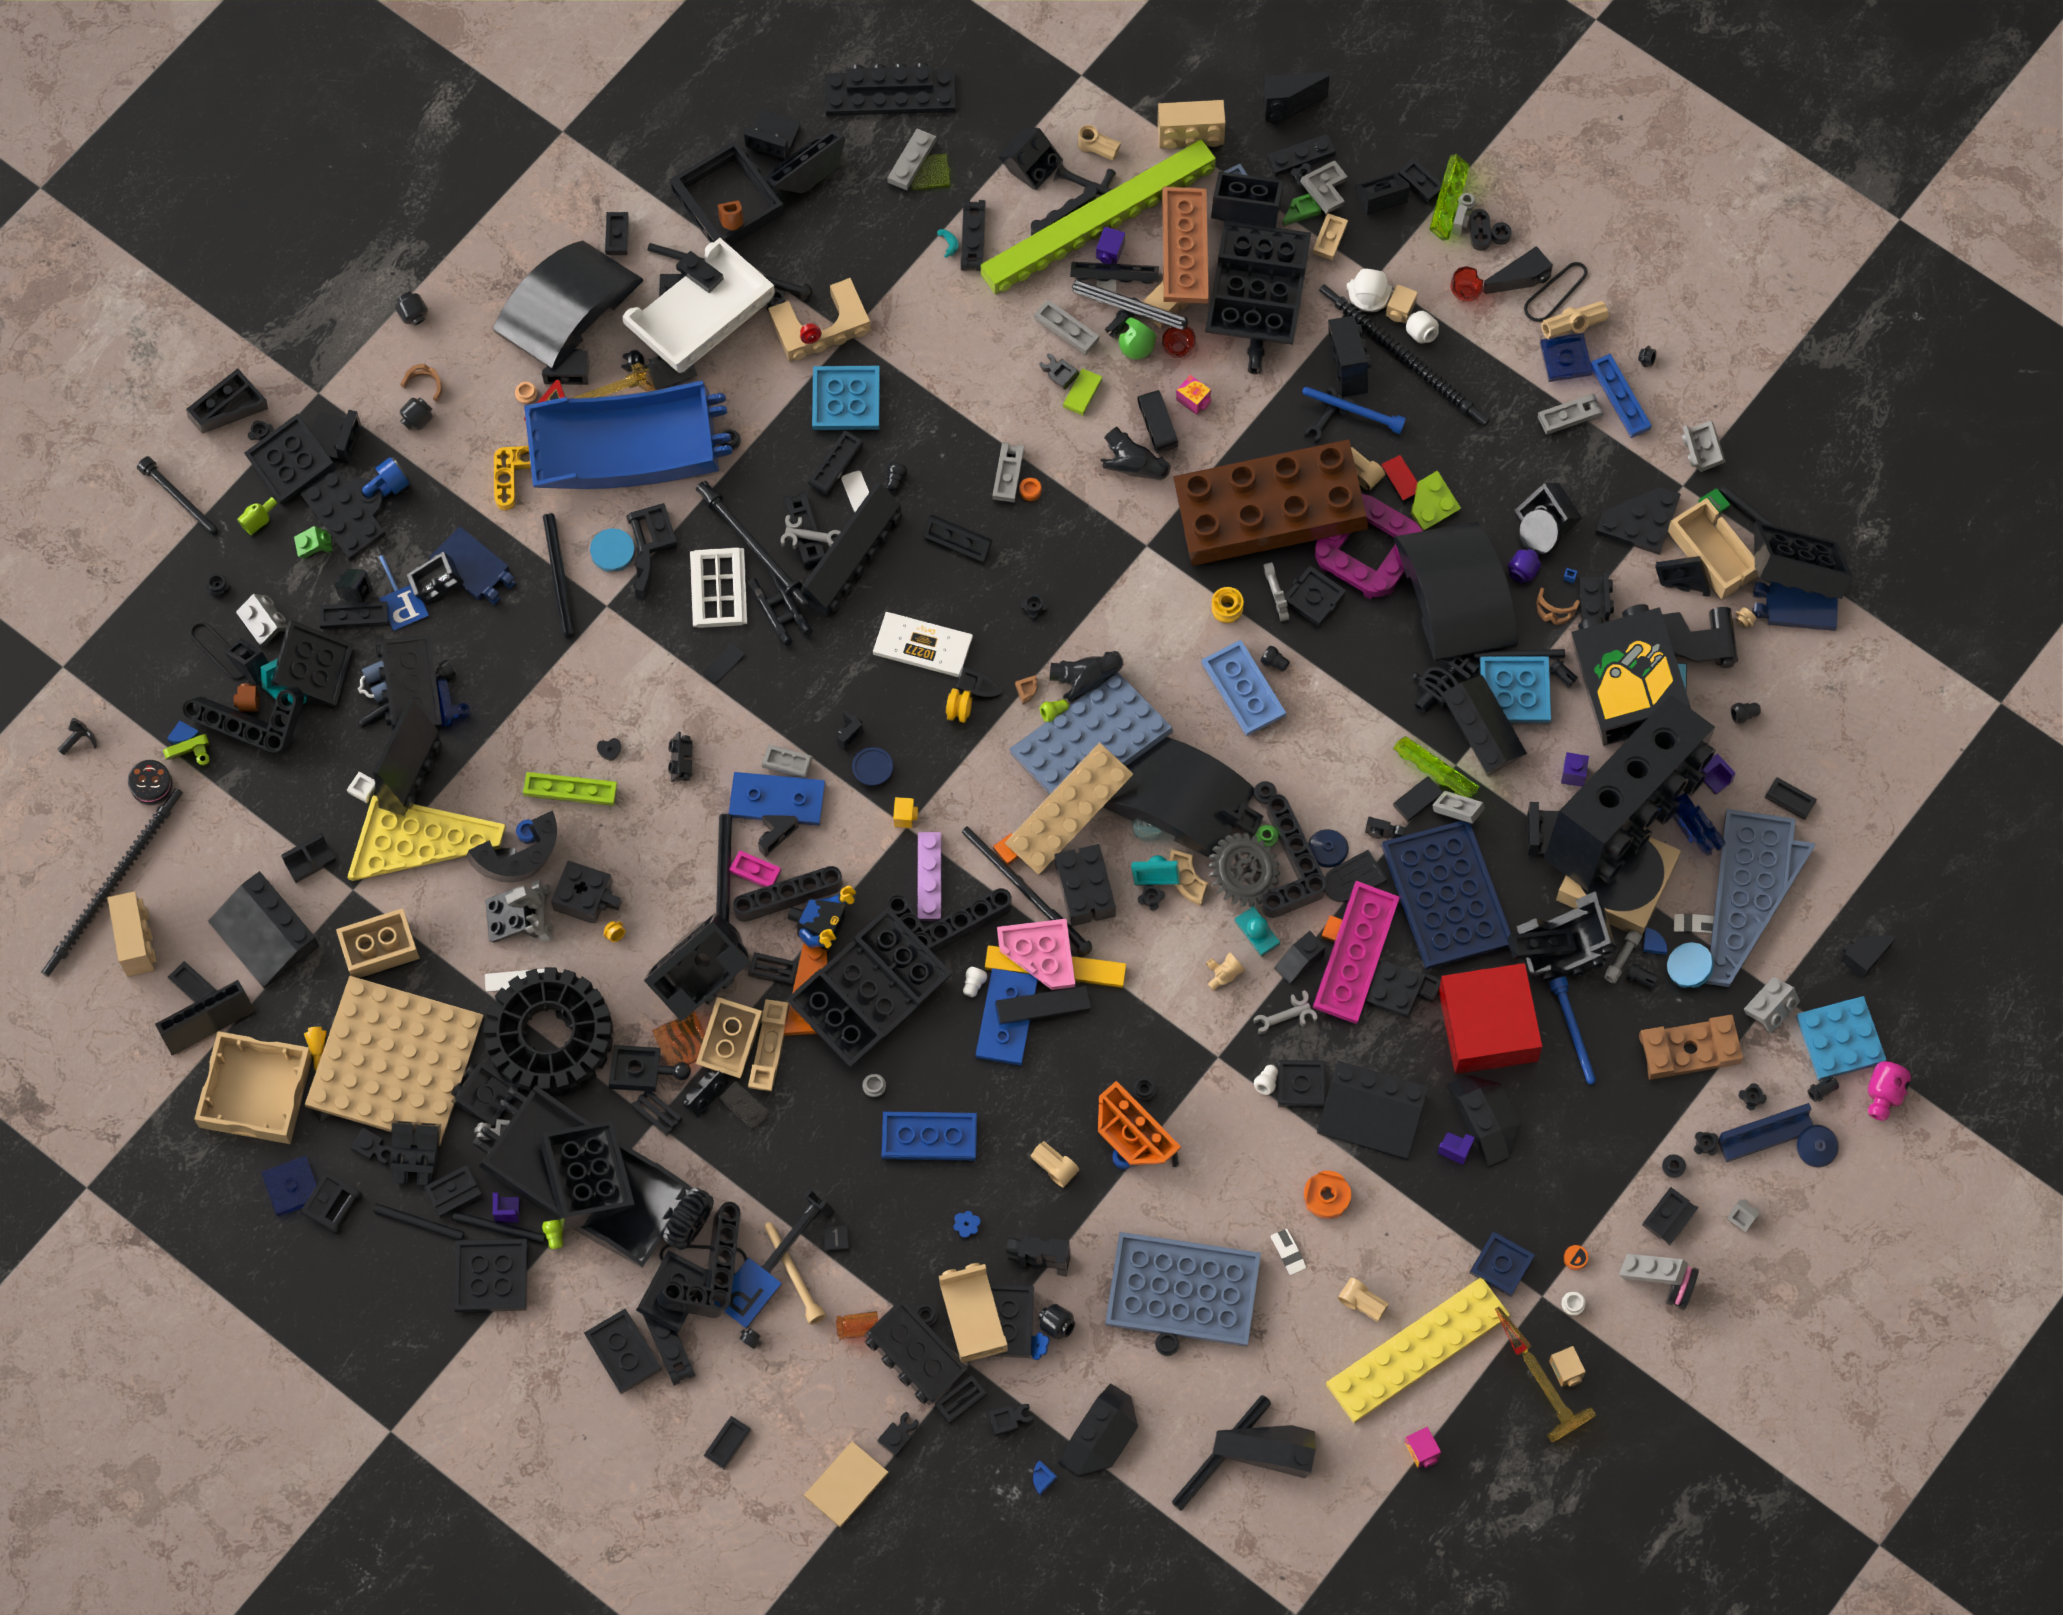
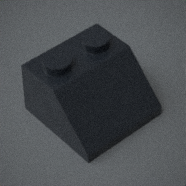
[1515,483,1582,534]

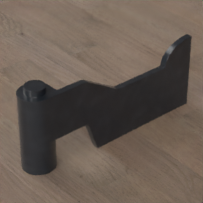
[1605,607,1738,668]

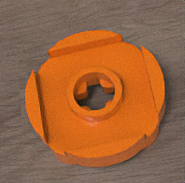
[1303,1170,1351,1219]

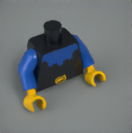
[788,886,856,952]

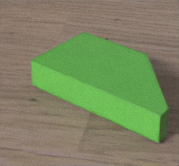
[1282,194,1321,226]

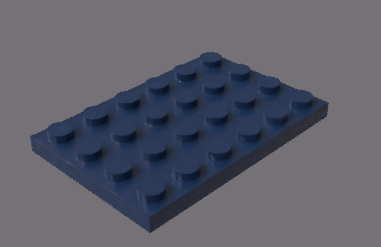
[1381,821,1511,970]

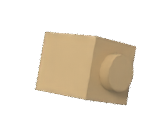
[1386,284,1418,324]
[1549,1346,1586,1387]

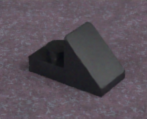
[758,815,799,857]

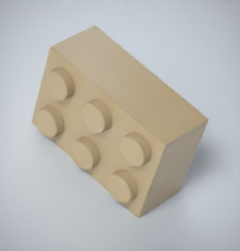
[1158,100,1225,149]
[107,891,157,977]
[336,908,420,978]

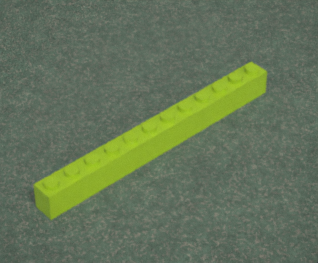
[980,139,1216,294]

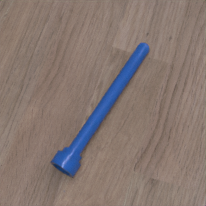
[1302,387,1406,434]
[1548,977,1596,1085]

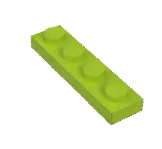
[523,772,618,806]

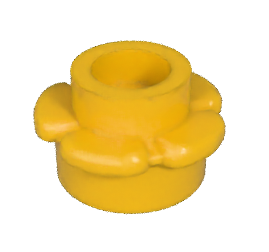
[603,921,626,943]

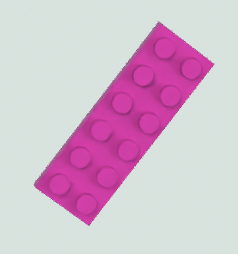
[1312,881,1400,1024]

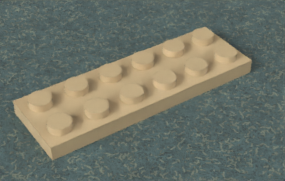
[1005,742,1133,875]

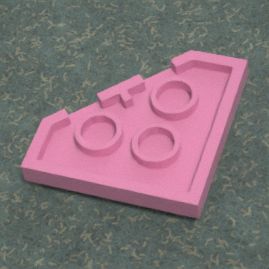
[997,919,1075,990]

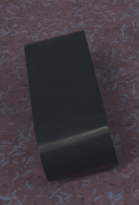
[1137,390,1178,453]

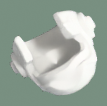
[1347,269,1394,312]

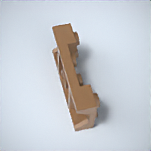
[1639,1014,1743,1080]

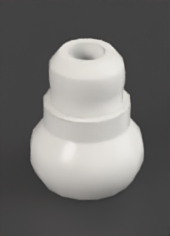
[963,967,987,997]
[1254,1065,1278,1095]

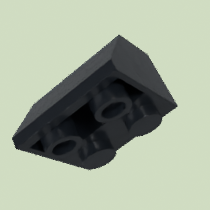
[998,127,1063,190]

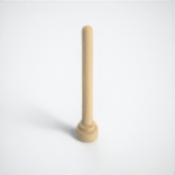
[765,1222,826,1325]

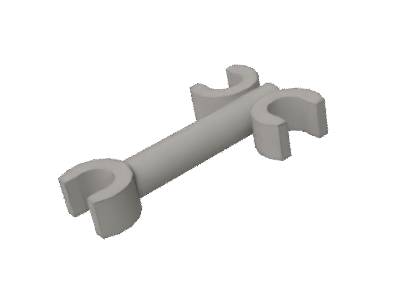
[781,515,841,549]
[1263,562,1289,622]
[525,879,554,942]
[1254,990,1317,1034]

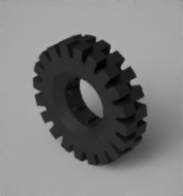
[484,967,614,1097]

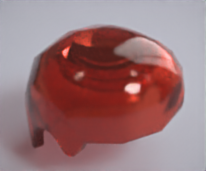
[1450,266,1483,302]
[1162,325,1196,358]

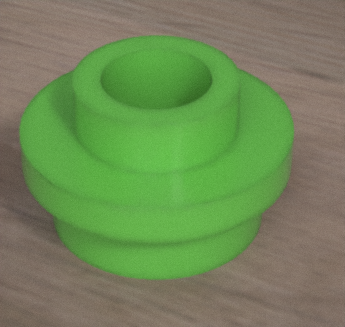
[1255,825,1278,848]

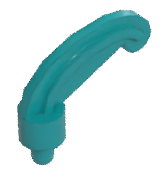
[937,229,959,258]

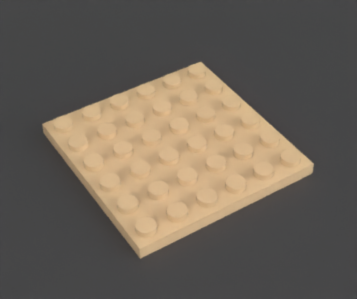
[305,976,484,1146]

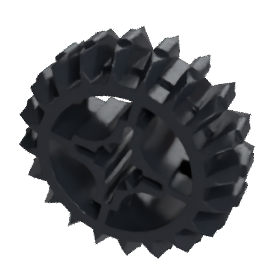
[663,1188,714,1250]

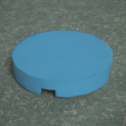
[590,528,635,572]
[1667,942,1714,988]

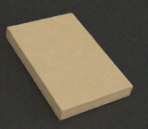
[804,1441,888,1528]

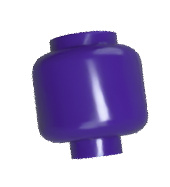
[1508,549,1541,583]

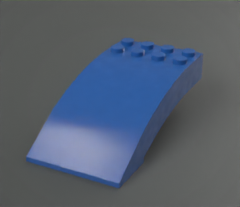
[524,380,733,489]

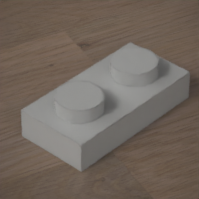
[1433,791,1485,824]

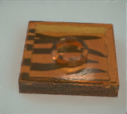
[652,1011,705,1066]

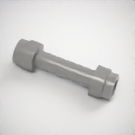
[1604,930,1642,984]

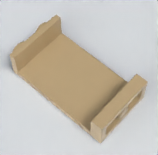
[939,1263,1008,1363]

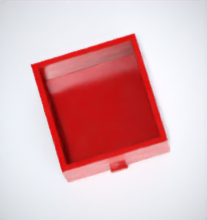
[1439,963,1542,1074]

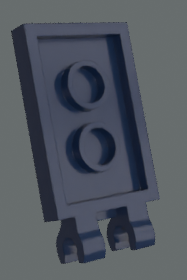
[429,527,516,605]
[1752,582,1838,631]

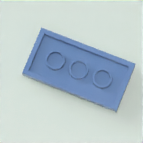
[1201,640,1286,737]

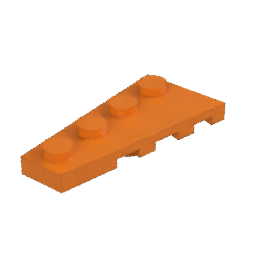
[784,943,828,1036]

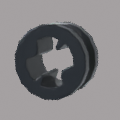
[1491,222,1511,245]

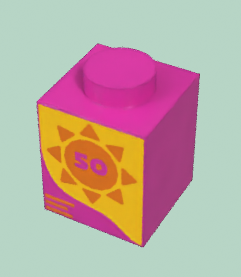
[1176,375,1212,415]
[1404,1426,1441,1468]

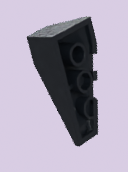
[1212,1425,1316,1478]

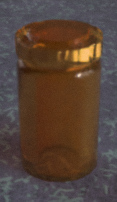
[836,1311,878,1340]

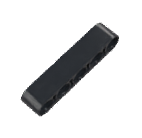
[733,866,843,922]

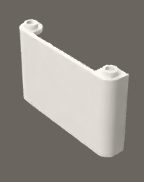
[622,238,775,373]

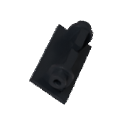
[668,732,693,782]
[682,1070,729,1117]

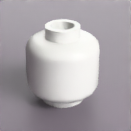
[1406,311,1439,344]

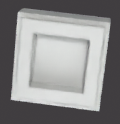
[347,772,376,803]

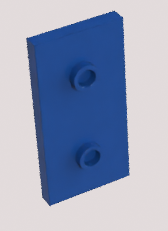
[728,772,825,826]
[975,968,1038,1066]
[881,1112,977,1161]

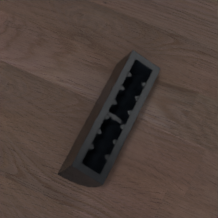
[155,980,255,1056]

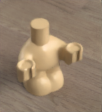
[1206,953,1246,991]

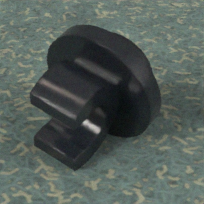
[621,350,645,372]

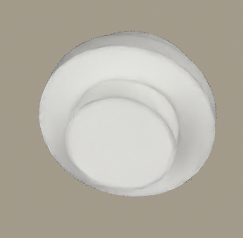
[1561,1292,1585,1316]

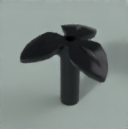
[58,718,97,755]

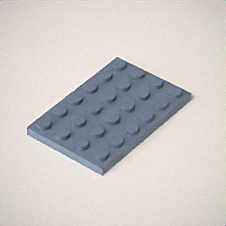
[1009,672,1173,795]
[1105,1232,1261,1347]

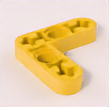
[494,446,531,510]

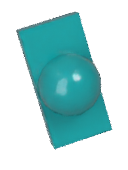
[1131,855,1181,885]
[1234,906,1280,957]

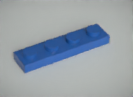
[1590,354,1652,438]

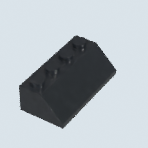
[1442,675,1527,776]

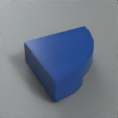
[167,721,200,744]
[1643,928,1667,955]
[1033,1460,1057,1496]

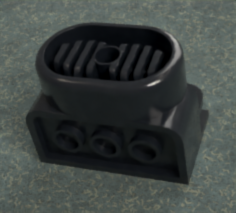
[644,912,751,1022]

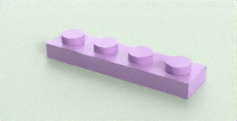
[918,832,941,922]

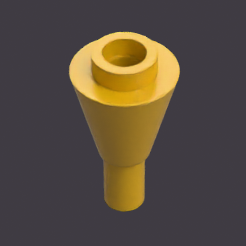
[304,1027,327,1071]

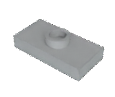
[762,744,813,778]

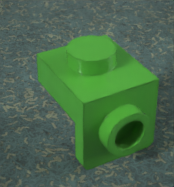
[294,526,332,559]

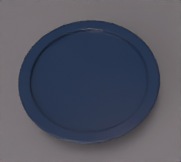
[852,747,893,785]
[1308,829,1349,868]
[1797,1125,1839,1167]

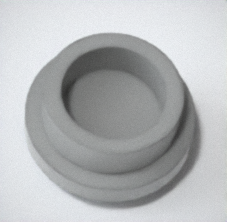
[862,1074,886,1097]

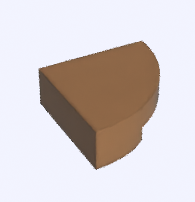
[1015,675,1037,705]

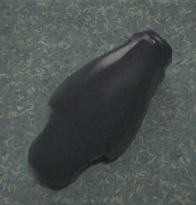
[1100,427,1171,480]
[1049,651,1124,702]

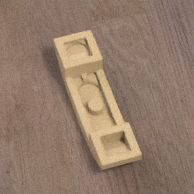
[748,999,789,1092]

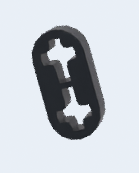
[1469,209,1491,251]

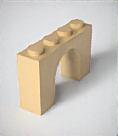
[768,278,871,362]

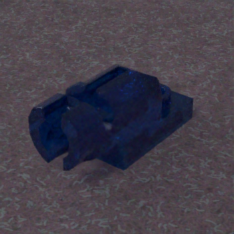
[1672,793,1726,856]

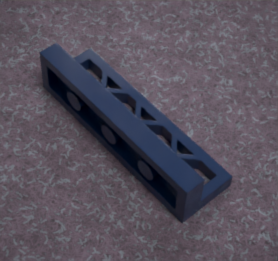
[1718,1103,1813,1162]

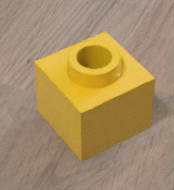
[893,797,918,828]

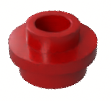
[800,323,822,344]

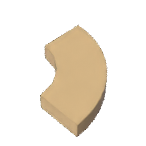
[1169,849,1208,906]

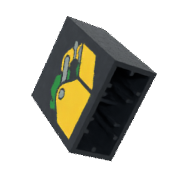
[1571,604,1691,746]

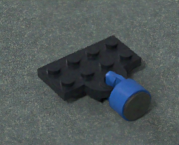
[300,457,411,561]

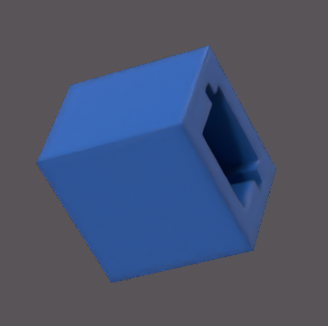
[1563,568,1577,583]

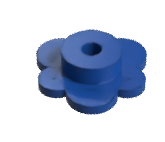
[953,1211,980,1238]
[1031,1332,1050,1360]

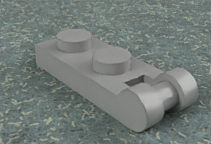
[1538,394,1604,435]
[993,442,1025,503]

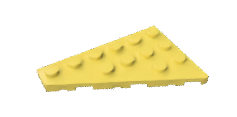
[348,795,506,881]

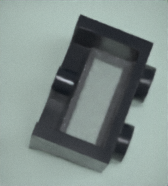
[407,552,464,605]

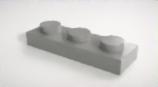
[887,129,936,190]
[1034,299,1099,355]
[1619,1254,1688,1285]

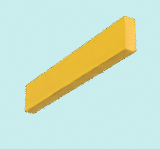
[985,945,1126,988]

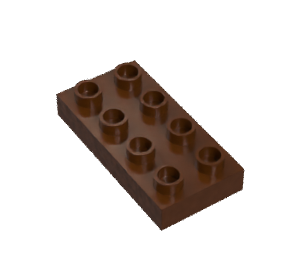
[1173,439,1368,566]

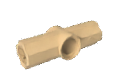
[1541,301,1609,340]

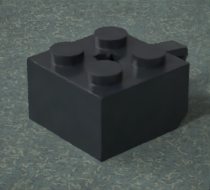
[551,860,622,923]

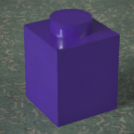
[1096,227,1125,264]
[1561,752,1589,787]

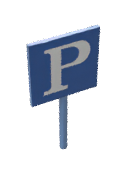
[379,555,429,631]

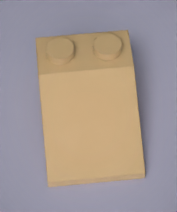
[696,997,763,1078]

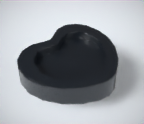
[597,738,621,761]

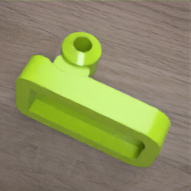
[163,734,210,766]

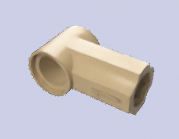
[1077,125,1121,161]
[1351,447,1385,491]
[1031,1141,1080,1188]
[1337,1278,1389,1322]

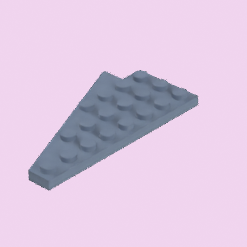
[1706,809,1815,987]

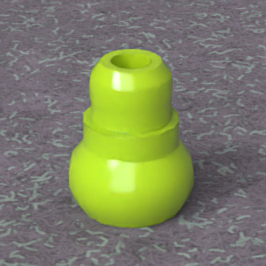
[1039,699,1069,722]
[542,1220,564,1249]

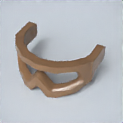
[400,364,443,402]
[1536,588,1580,625]

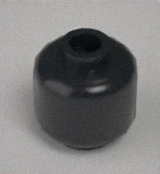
[395,291,428,326]
[399,397,433,430]
[1039,1304,1075,1339]

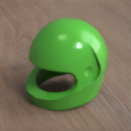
[1119,317,1157,360]

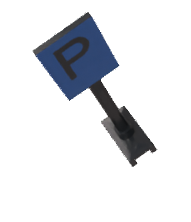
[713,1188,835,1329]

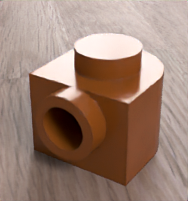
[718,200,744,230]
[234,683,260,712]

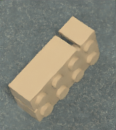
[1668,498,1758,600]

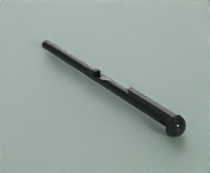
[647,243,812,300]
[962,826,1092,956]

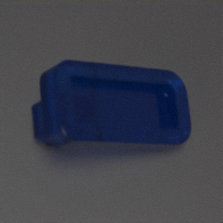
[436,679,470,726]

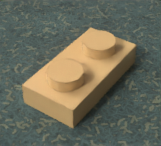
[1312,213,1348,260]

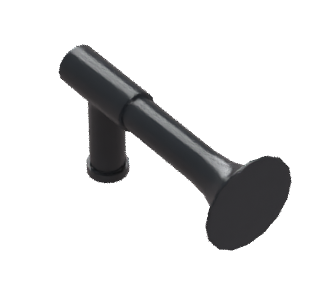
[1053,161,1116,196]

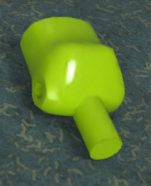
[237,497,278,535]

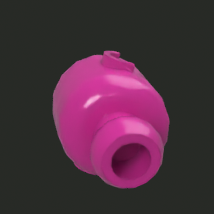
[1868,1061,1911,1121]

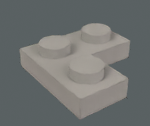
[1300,160,1348,214]

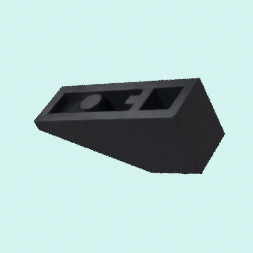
[1483,246,1553,294]

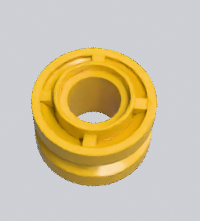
[1211,587,1244,623]
[946,688,972,723]

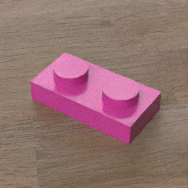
[729,850,781,887]

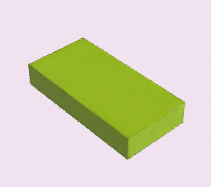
[1063,368,1102,416]

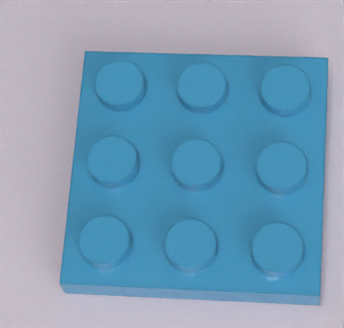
[812,366,880,430]
[1480,657,1551,723]
[1796,996,1887,1081]

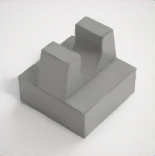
[1727,1199,1760,1232]

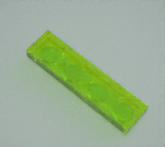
[1429,154,1470,241]
[1393,736,1480,798]

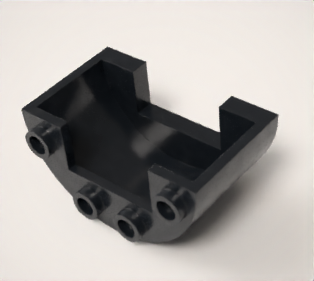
[466,810,557,883]
[1517,891,1617,982]

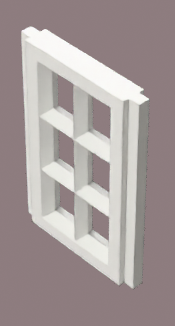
[690,548,747,628]

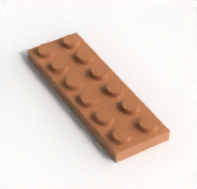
[1162,187,1208,304]

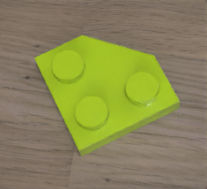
[1410,471,1461,531]

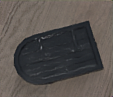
[1325,850,1387,902]

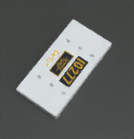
[873,612,973,677]

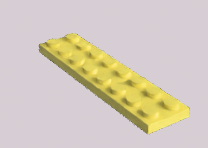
[1326,1278,1510,1423]

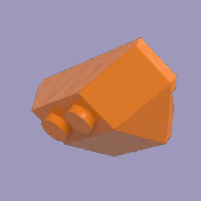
[1098,1081,1181,1165]

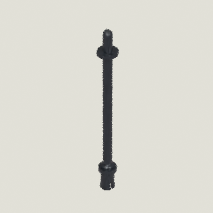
[696,481,809,606]

